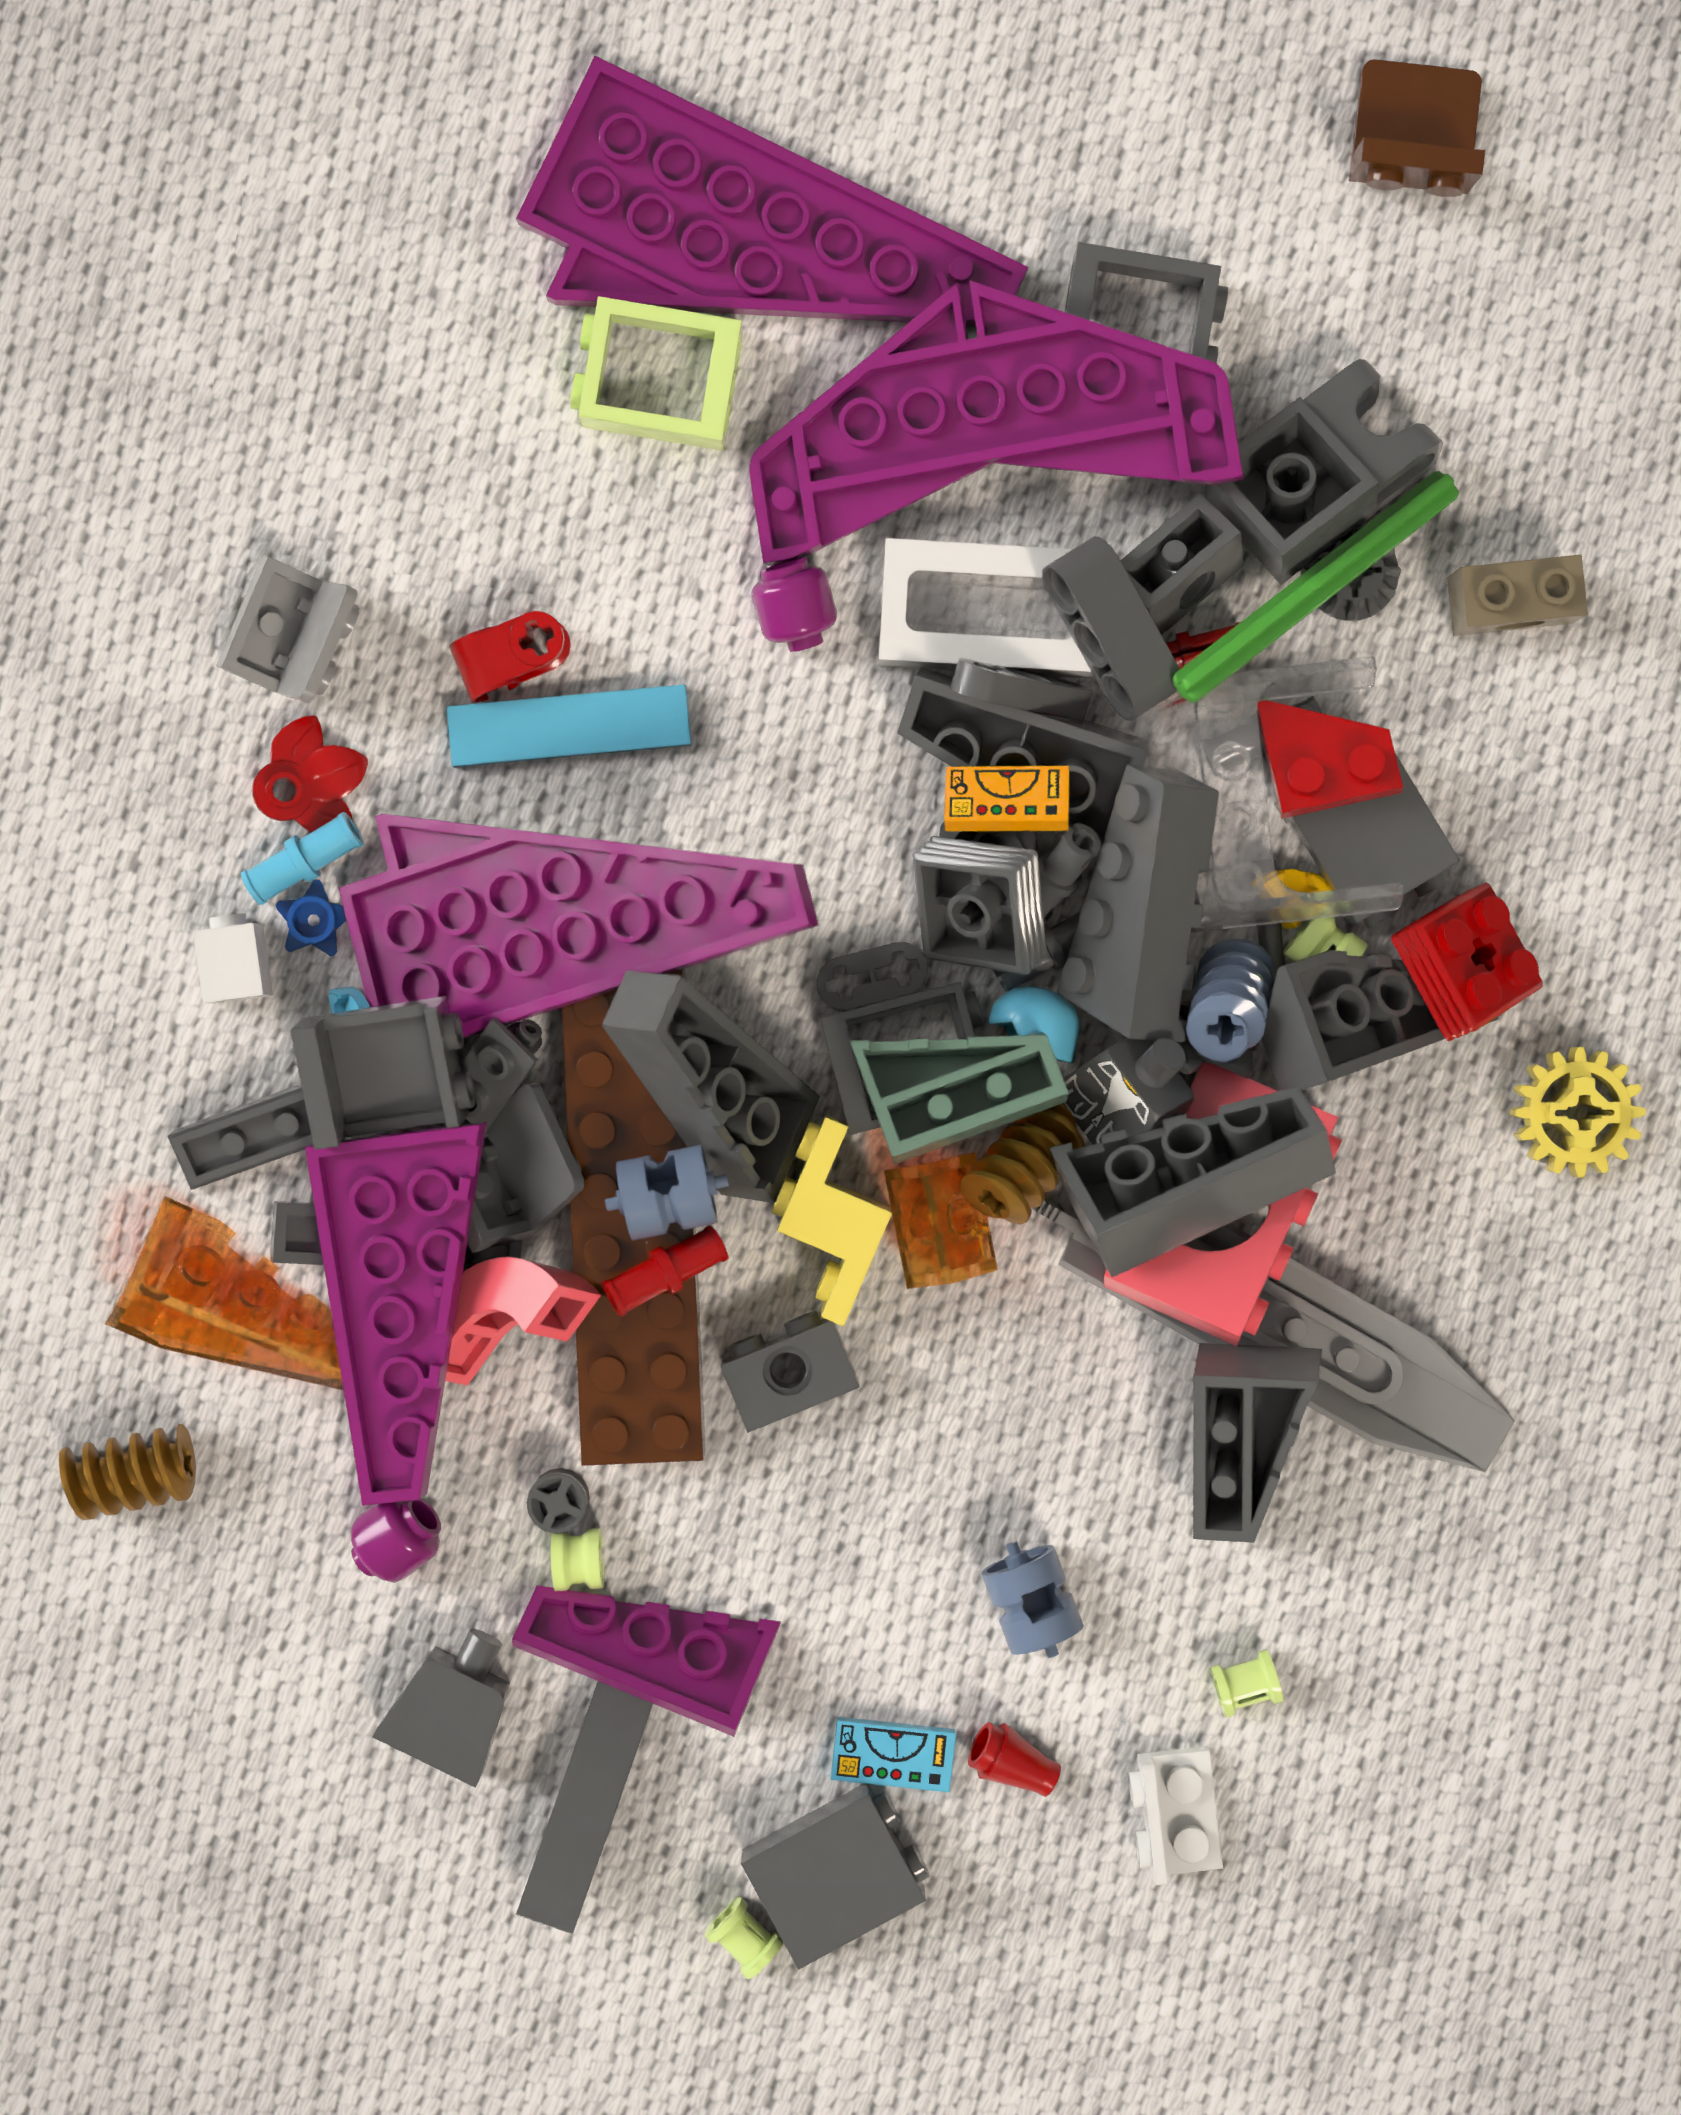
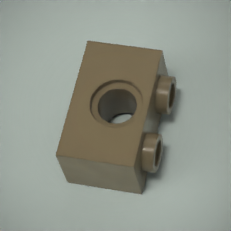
[1447,554,1588,636]

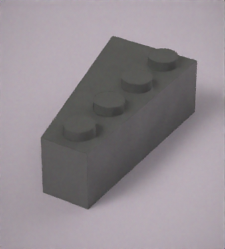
[897,667,1149,857]
[1057,764,1219,1042]
[602,971,820,1203]
[1049,1087,1336,1278]

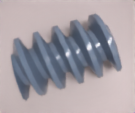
[1186,938,1274,1063]

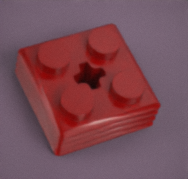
[1391,882,1543,1041]

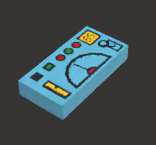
[831,1717,956,1792]

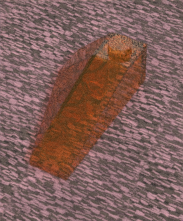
[105,1196,344,1391]

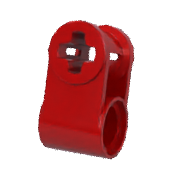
[449,611,571,703]

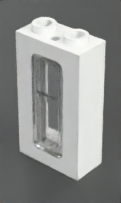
[878,538,1094,679]

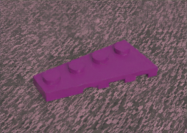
[512,1585,781,1737]

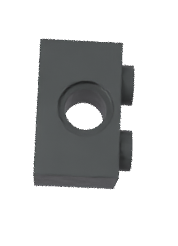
[1120,493,1244,635]
[720,1311,860,1433]

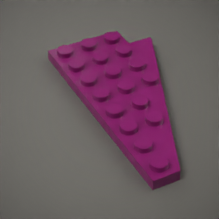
[516,56,1028,326]

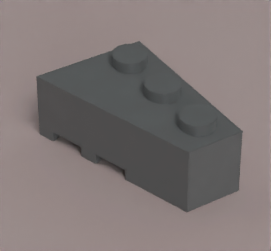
[1193,1343,1322,1543]

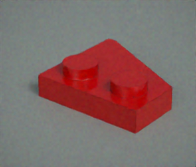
[1256,700,1403,819]

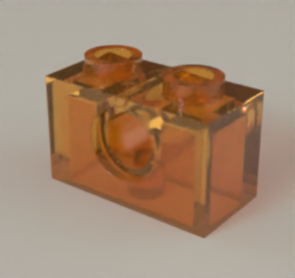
[884,1152,998,1289]

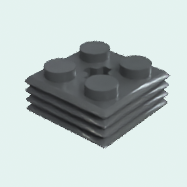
[913,836,1047,975]

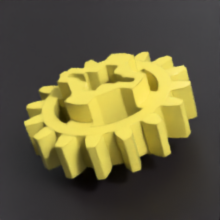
[1509,1047,1646,1178]

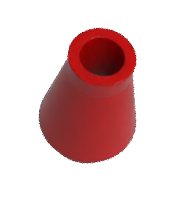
[968,1722,1061,1797]

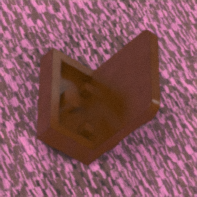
[1349,59,1485,197]

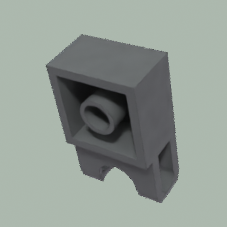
[1205,359,1443,585]

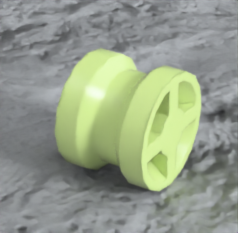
[551,1528,605,1591]

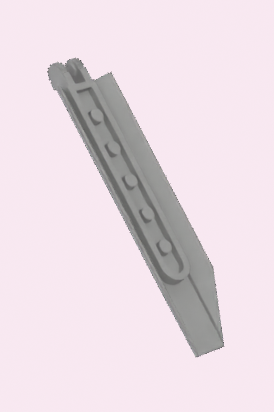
[1032,1176,1515,1472]

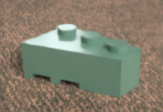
[850,1035,1068,1165]

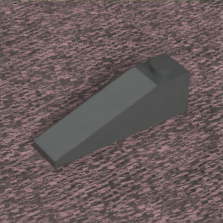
[1261,950,1499,1091]

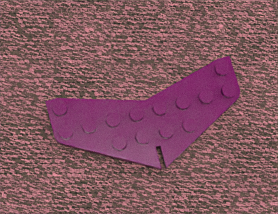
[749,280,1244,566]

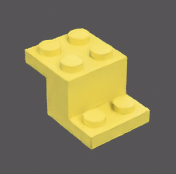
[771,1114,892,1327]

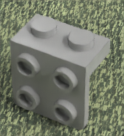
[216,555,359,703]

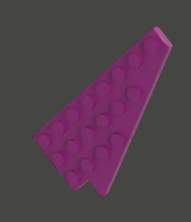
[339,814,819,1038]

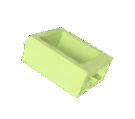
[570,296,743,451]

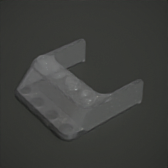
[1136,656,1404,933]

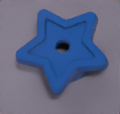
[276,880,347,956]

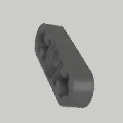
[950,658,1093,720]

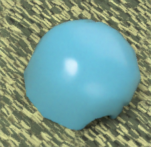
[989,986,1080,1063]

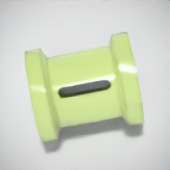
[1210,1649,1284,1718]
[704,1896,783,1979]

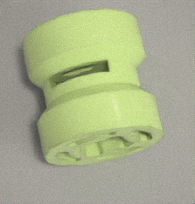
[1283,906,1368,962]

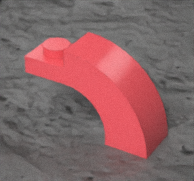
[445,1257,601,1386]

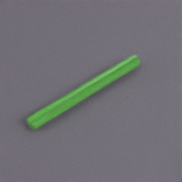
[1172,471,1459,703]

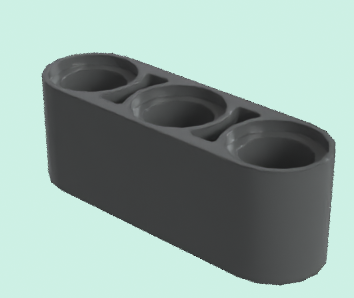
[1042,536,1180,721]

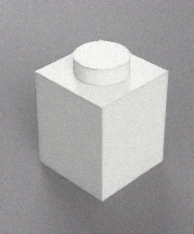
[193,913,273,1004]

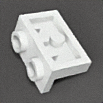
[1128,1746,1223,1885]

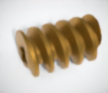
[960,1104,1086,1225]
[59,1424,196,1520]

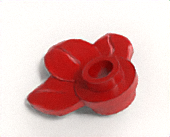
[252,715,368,833]

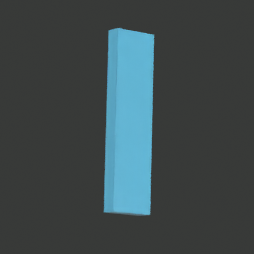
[446,684,692,768]

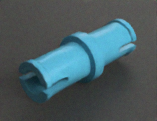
[241,812,364,905]

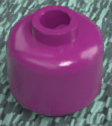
[751,558,837,652]
[351,1498,441,1583]

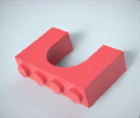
[1103,1062,1343,1347]

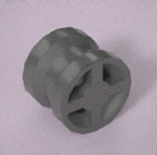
[526,1468,590,1534]

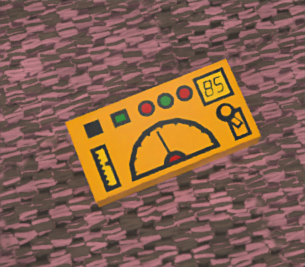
[944,766,1070,831]

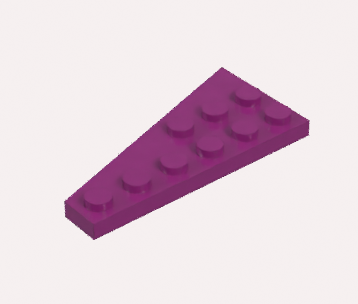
[305,1122,487,1506]

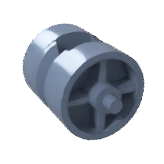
[605,1144,729,1241]
[981,1541,1084,1658]

